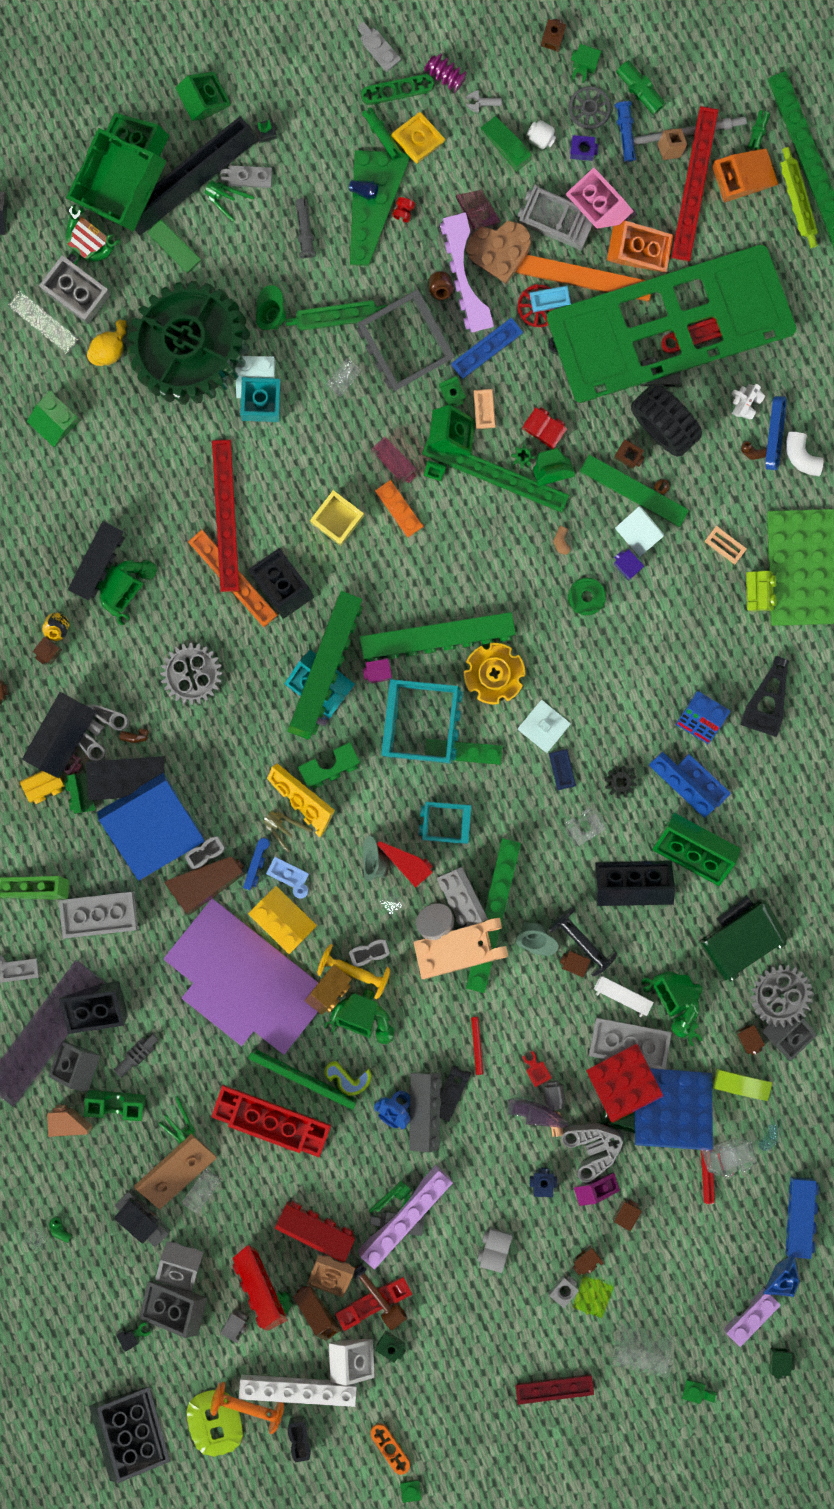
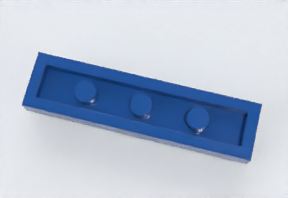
[451,317,523,380]
[649,752,718,818]

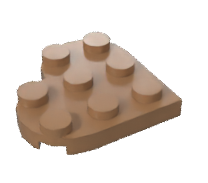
[466,221,531,284]

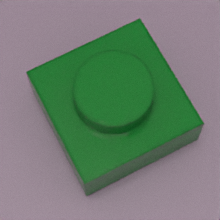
[400,1479,422,1503]

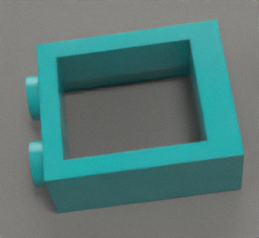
[419,802,471,844]

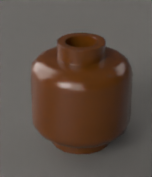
[428,271,453,300]

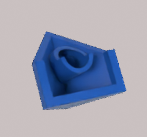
[763,1256,800,1297]

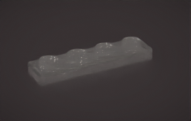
[8,291,80,355]

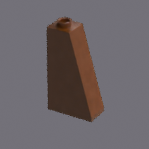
[164,857,245,915]

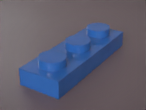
[678,754,731,807]

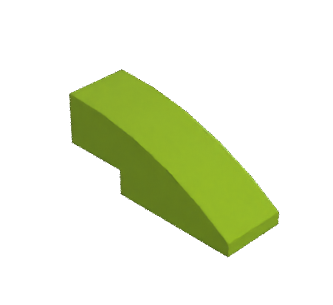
[713,1068,773,1101]

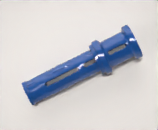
[615,101,636,162]

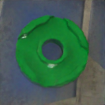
[568,578,606,616]

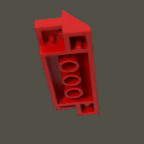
[211,1085,331,1157]

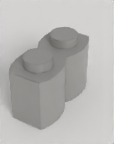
[185,836,226,869]
[349,939,390,966]
[477,1227,512,1273]

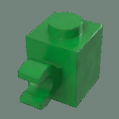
[571,44,601,83]

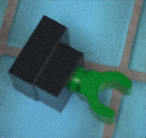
[255,119,278,143]
[116,1322,151,1352]

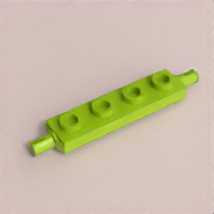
[780,147,818,248]

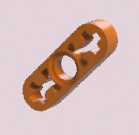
[371,1423,410,1475]

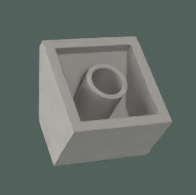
[155,1241,204,1291]

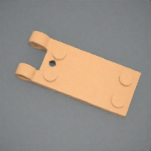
[414,918,509,979]

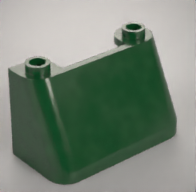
[698,899,788,982]

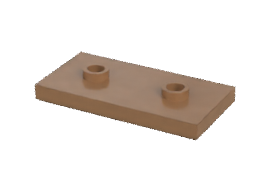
[134,1134,217,1209]

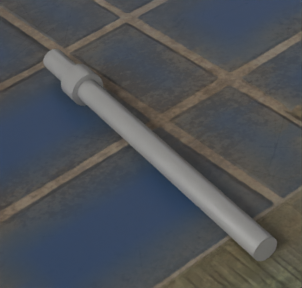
[633,117,747,145]

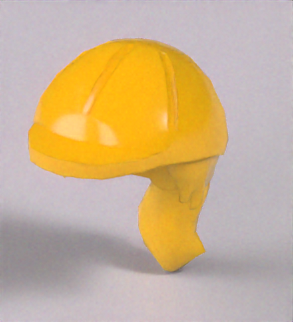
[87,319,128,366]

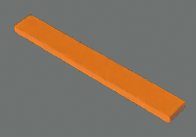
[515,255,651,302]

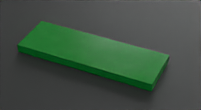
[248,1049,357,1110]

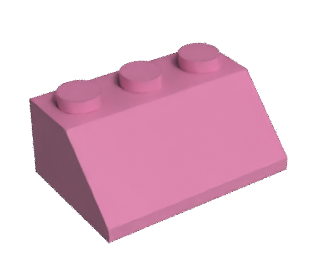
[566,168,634,229]

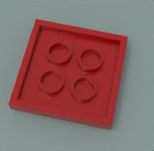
[586,1044,664,1123]

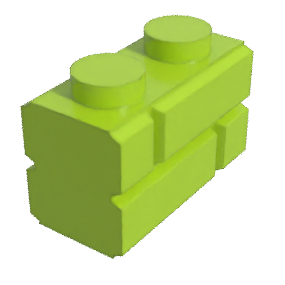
[746,571,777,612]

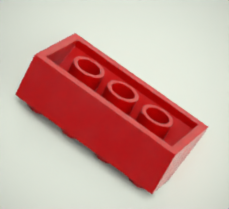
[274,1201,356,1262]
[232,1245,288,1331]

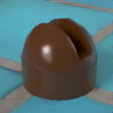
[654,479,670,495]

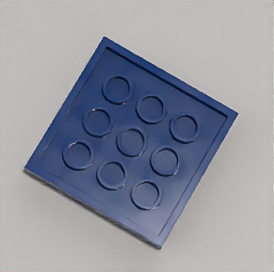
[635,1068,713,1151]

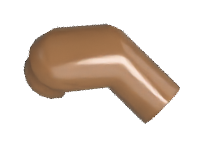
[553,526,570,555]

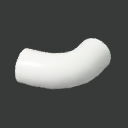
[787,432,823,476]

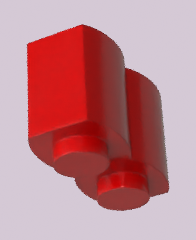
[522,407,567,449]

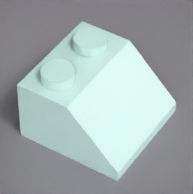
[235,356,275,398]

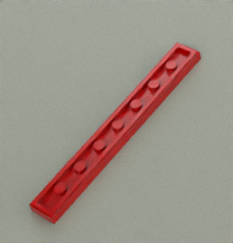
[671,106,719,262]
[212,439,240,592]

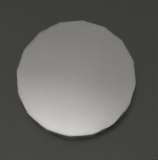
[416,904,454,940]

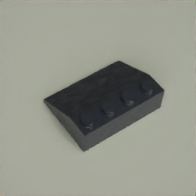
[89,1387,170,1483]

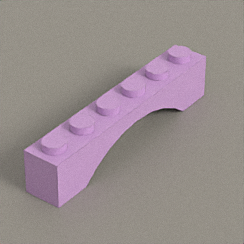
[440,212,494,333]
[358,1165,452,1269]

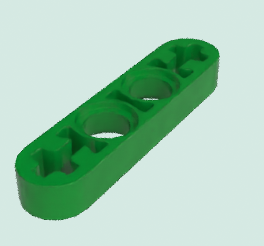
[361,74,434,105]

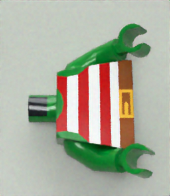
[66,204,121,265]

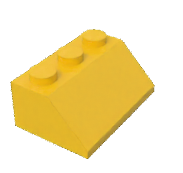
[248,886,317,954]

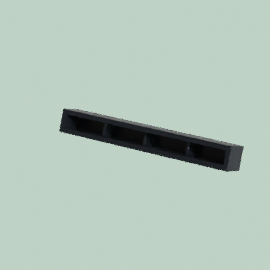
[135,116,258,236]

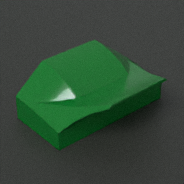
[533,448,575,486]

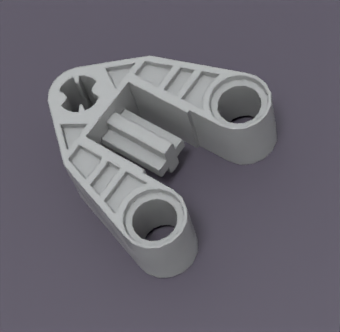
[79,705,129,761]
[562,1123,624,1183]

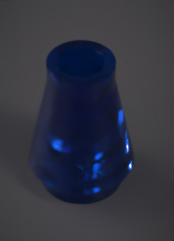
[349,180,379,200]

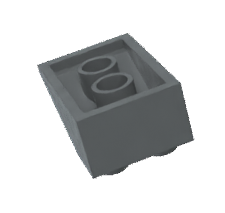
[139,1281,207,1338]

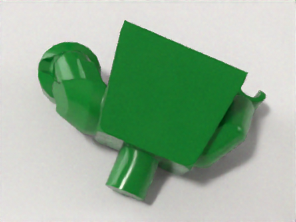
[97,560,157,625]
[641,971,702,1038]
[324,989,394,1044]

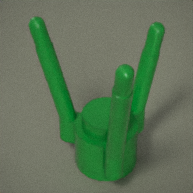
[205,180,255,222]
[158,1096,196,1144]
[369,1181,412,1213]

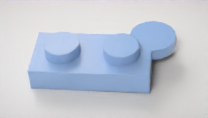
[266,857,309,899]

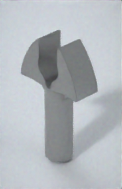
[466,90,502,113]

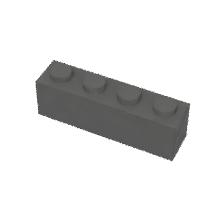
[409,1071,442,1153]

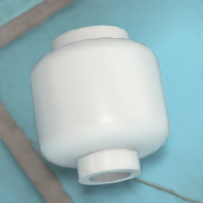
[526,120,556,149]

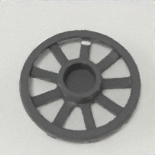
[568,87,611,129]

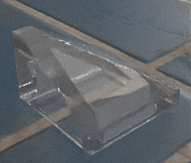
[379,889,406,915]

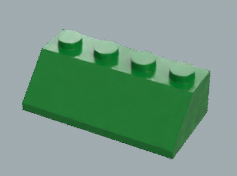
[652,812,741,887]

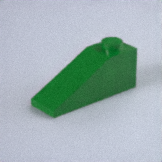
[481,116,532,172]

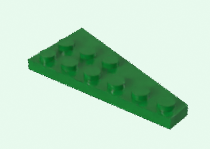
[350,150,411,266]

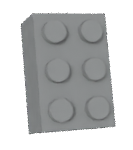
[39,255,111,324]

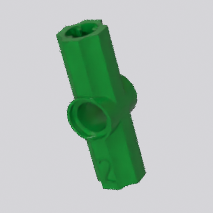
[616,60,666,115]

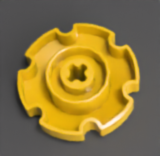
[464,643,525,705]

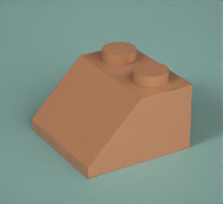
[47,1104,93,1137]

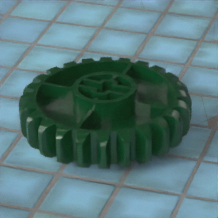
[127,281,250,405]

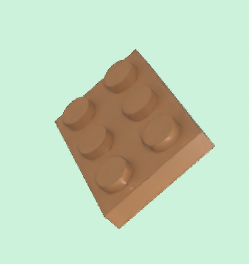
[307,1255,355,1297]

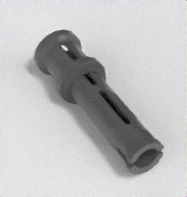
[295,198,317,259]

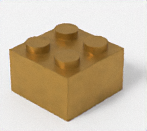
[304,964,352,1015]

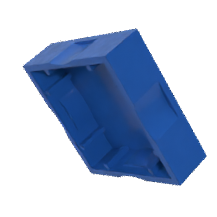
[97,773,205,881]

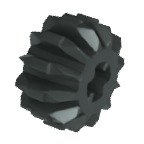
[604,766,637,798]

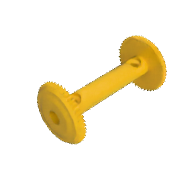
[317,944,390,999]

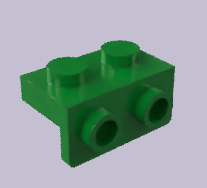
[65,773,96,814]

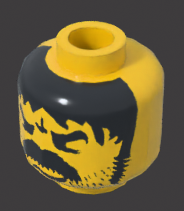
[42,613,69,641]

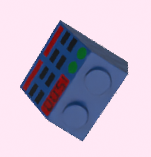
[675,691,730,744]

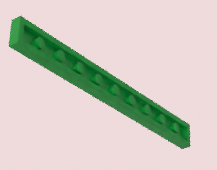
[768,71,834,247]

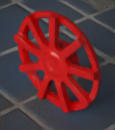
[518,284,554,328]

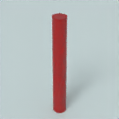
[471,1016,483,1075]

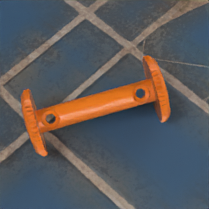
[210,1382,284,1434]

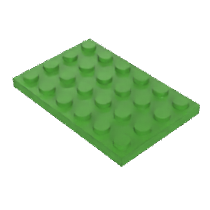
[767,509,834,626]

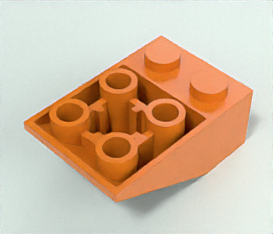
[712,148,779,203]

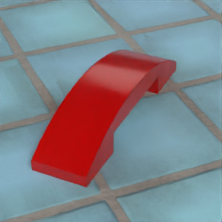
[335,1277,412,1331]

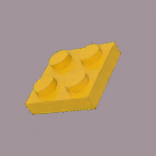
[391,112,445,164]

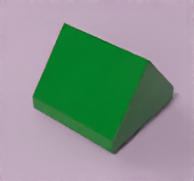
[423,460,447,482]

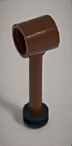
[353,1263,408,1331]

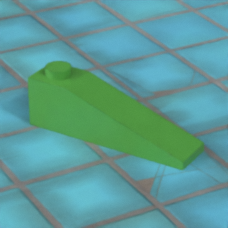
[0,876,69,900]

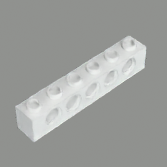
[239,1375,357,1407]

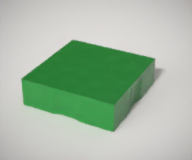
[66,128,166,232]

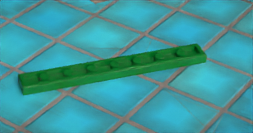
[421,437,570,513]

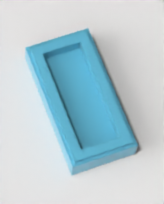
[530,286,571,313]

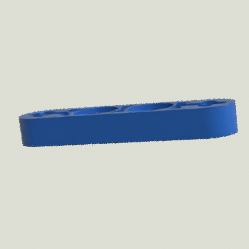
[765,396,787,470]

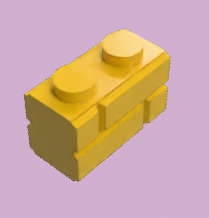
[20,771,66,804]

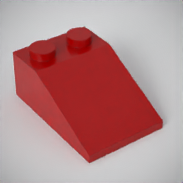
[377,841,433,888]

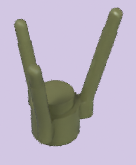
[263,810,312,852]

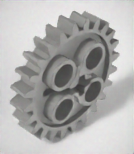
[160,643,223,705]
[751,965,814,1028]

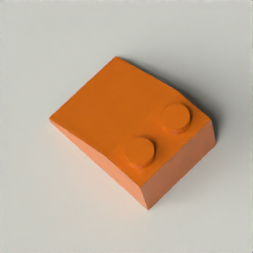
[607,221,673,273]

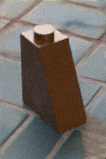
[293,1286,342,1341]

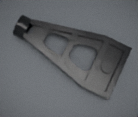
[740,656,789,737]

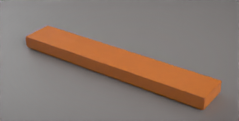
[188,530,278,627]

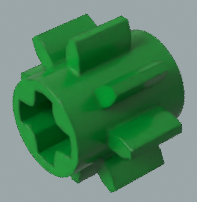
[511,444,535,469]

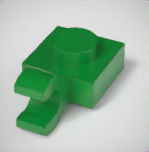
[682,1379,718,1404]

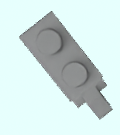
[357,22,401,73]

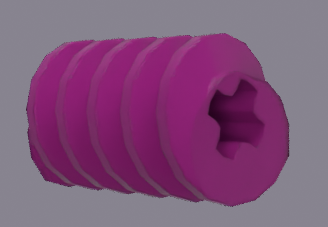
[424,53,467,93]

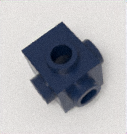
[530,1167,557,1197]

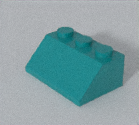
[284,649,355,719]

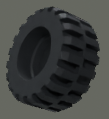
[631,384,702,457]

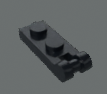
[440,1065,471,1122]

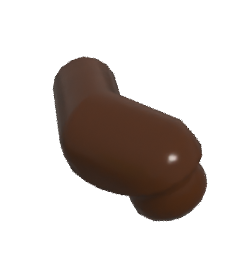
[741,441,767,460]

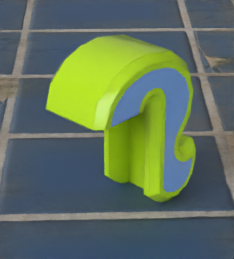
[324,1061,371,1096]

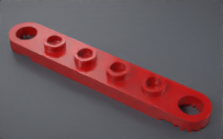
[661,318,722,354]

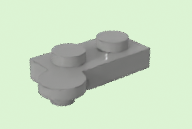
[0,956,40,983]

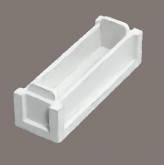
[594,975,654,1017]

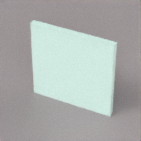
[615,506,665,557]
[518,700,571,753]

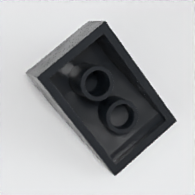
[248,548,314,619]
[59,981,128,1034]

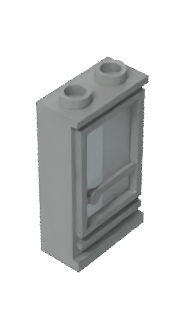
[517,185,593,251]

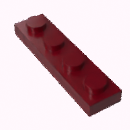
[515,1374,594,1405]

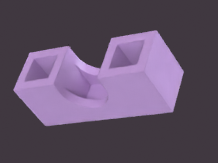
[724,1288,781,1347]

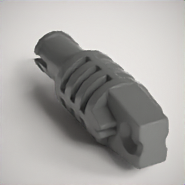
[113,1033,158,1078]

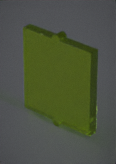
[572,1276,614,1318]

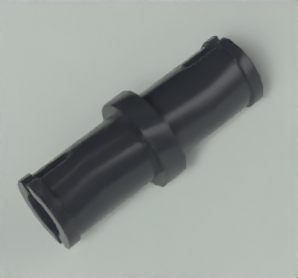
[716,895,754,927]

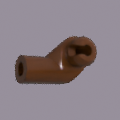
[119,728,149,743]

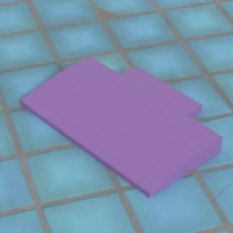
[164,898,319,1055]

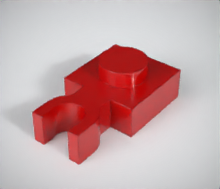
[522,1051,552,1088]

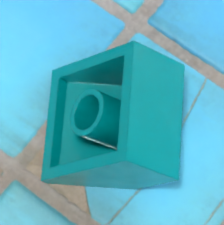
[240,377,280,422]

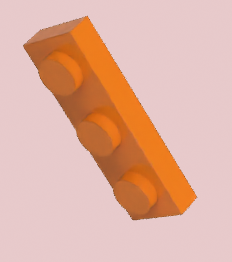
[375,480,423,538]

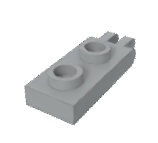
[220,166,272,188]

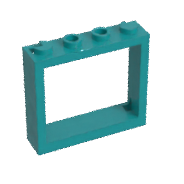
[381,679,463,764]

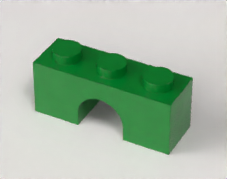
[298,742,360,790]
[84,1090,146,1122]

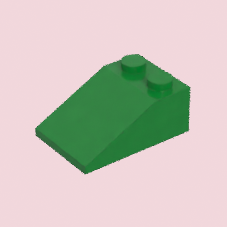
[106,113,170,157]

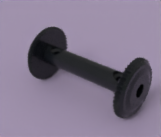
[549,907,617,976]

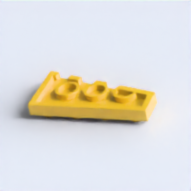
[267,763,335,837]

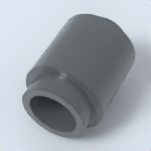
[544,1081,566,1110]

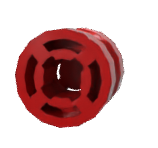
[392,197,416,223]

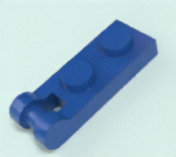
[243,838,270,890]

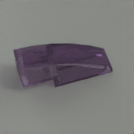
[508,1098,569,1128]

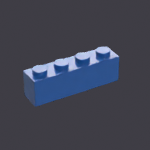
[785,1177,819,1259]

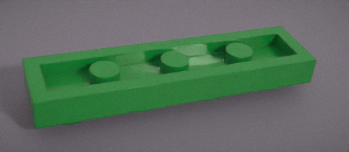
[425,739,502,765]

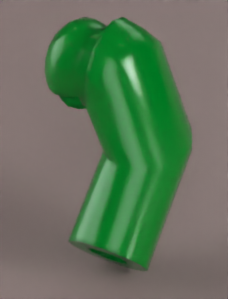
[49,1217,72,1243]

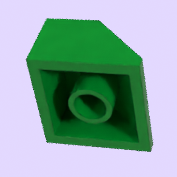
[175,72,231,121]
[27,391,81,448]
[429,405,475,455]

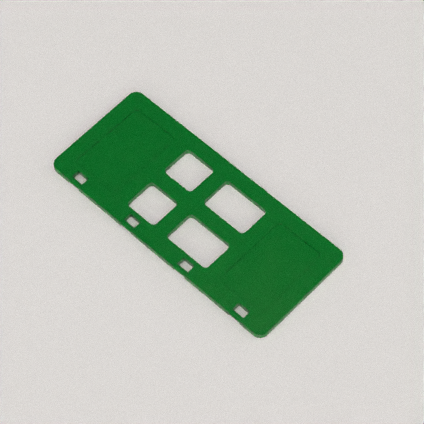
[547,245,796,403]

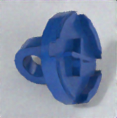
[374,1091,410,1129]

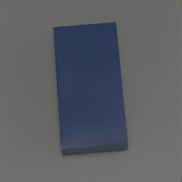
[549,749,576,791]

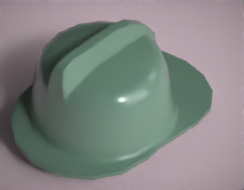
[363,836,389,882]
[516,922,559,956]

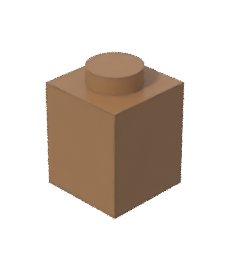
[657,128,687,160]

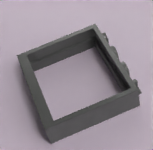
[356,289,455,391]

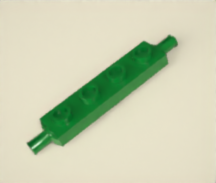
[285,300,387,331]

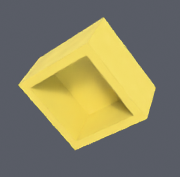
[310,490,364,546]

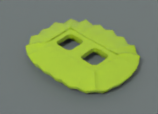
[186,1390,243,1457]

